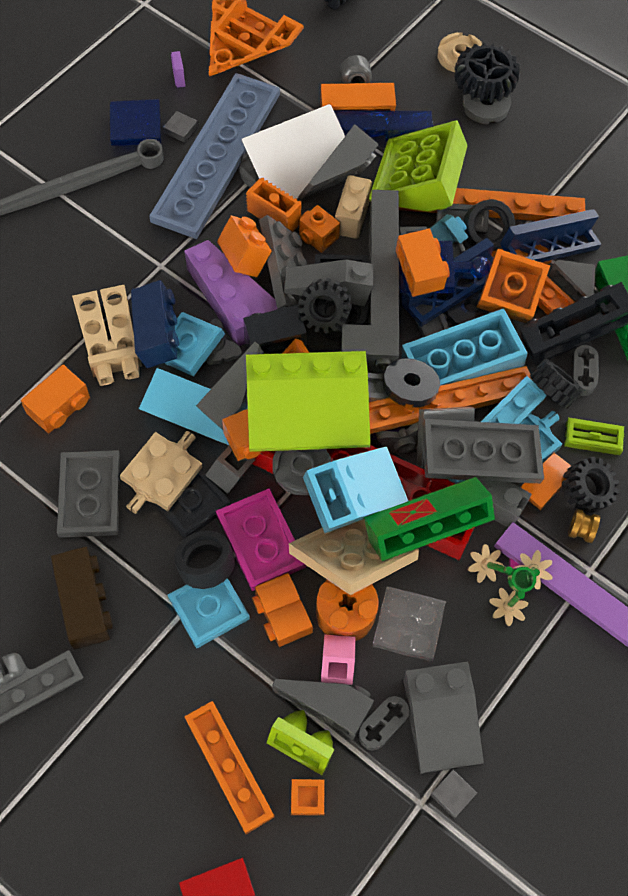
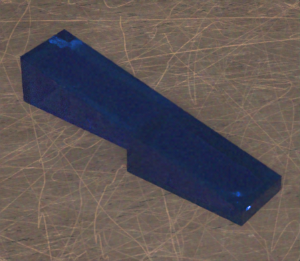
[333,110,433,142]

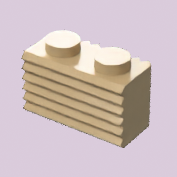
[335,175,372,239]

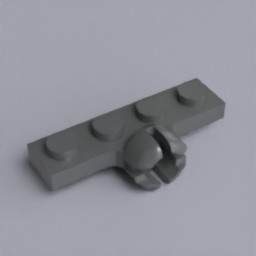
[0,650,84,725]

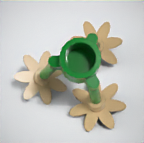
[468,544,553,626]

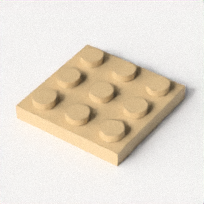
[289,519,419,595]

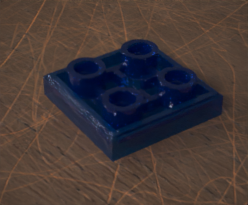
[110,99,161,146]

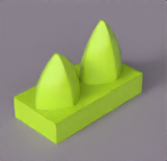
[267,710,335,775]

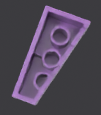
[185,240,277,346]

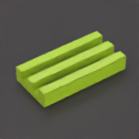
[564,417,624,455]

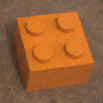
[477,249,550,323]

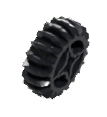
[454,42,520,103]

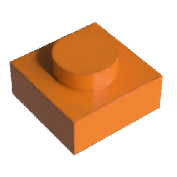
[291,779,324,815]

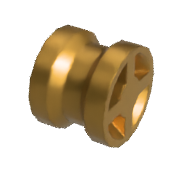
[568,509,600,543]

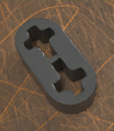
[571,345,599,396]
[358,696,409,751]

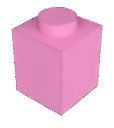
[321,634,355,685]

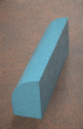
[139,368,248,445]

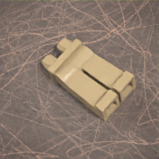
[72,285,142,386]

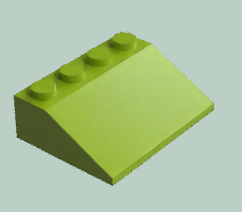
[369,120,467,212]
[246,351,370,452]

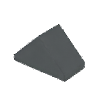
[549,260,595,301]

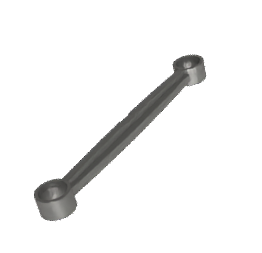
[0,139,164,216]

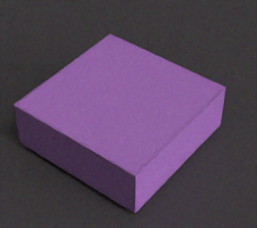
[171,51,185,88]

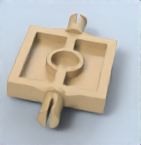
[120,431,202,514]

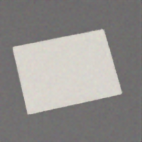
[242,104,358,199]

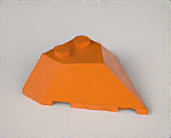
[209,0,304,77]

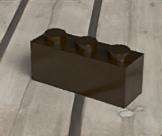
[51,546,113,650]

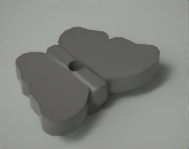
[205,318,242,365]
[376,421,419,455]

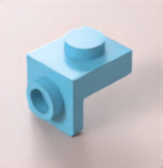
[430,214,468,248]

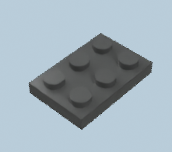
[57,450,120,538]

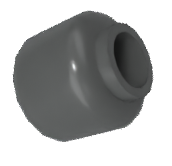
[340,55,372,84]

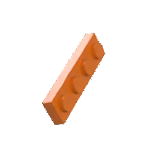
[184,701,275,834]

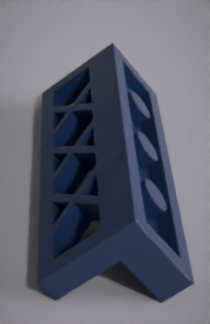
[500,209,602,262]
[401,238,494,327]

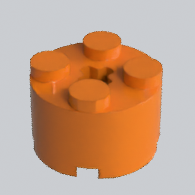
[316,580,379,641]

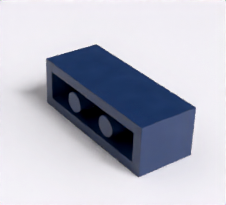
[131,280,179,368]

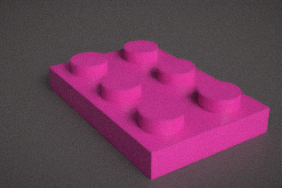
[216,489,306,591]

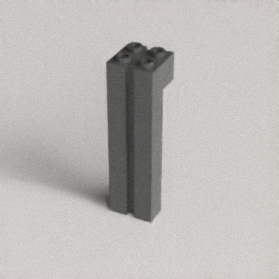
[340,190,399,374]

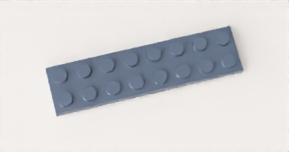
[149,73,280,239]

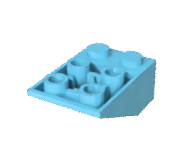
[303,446,408,533]

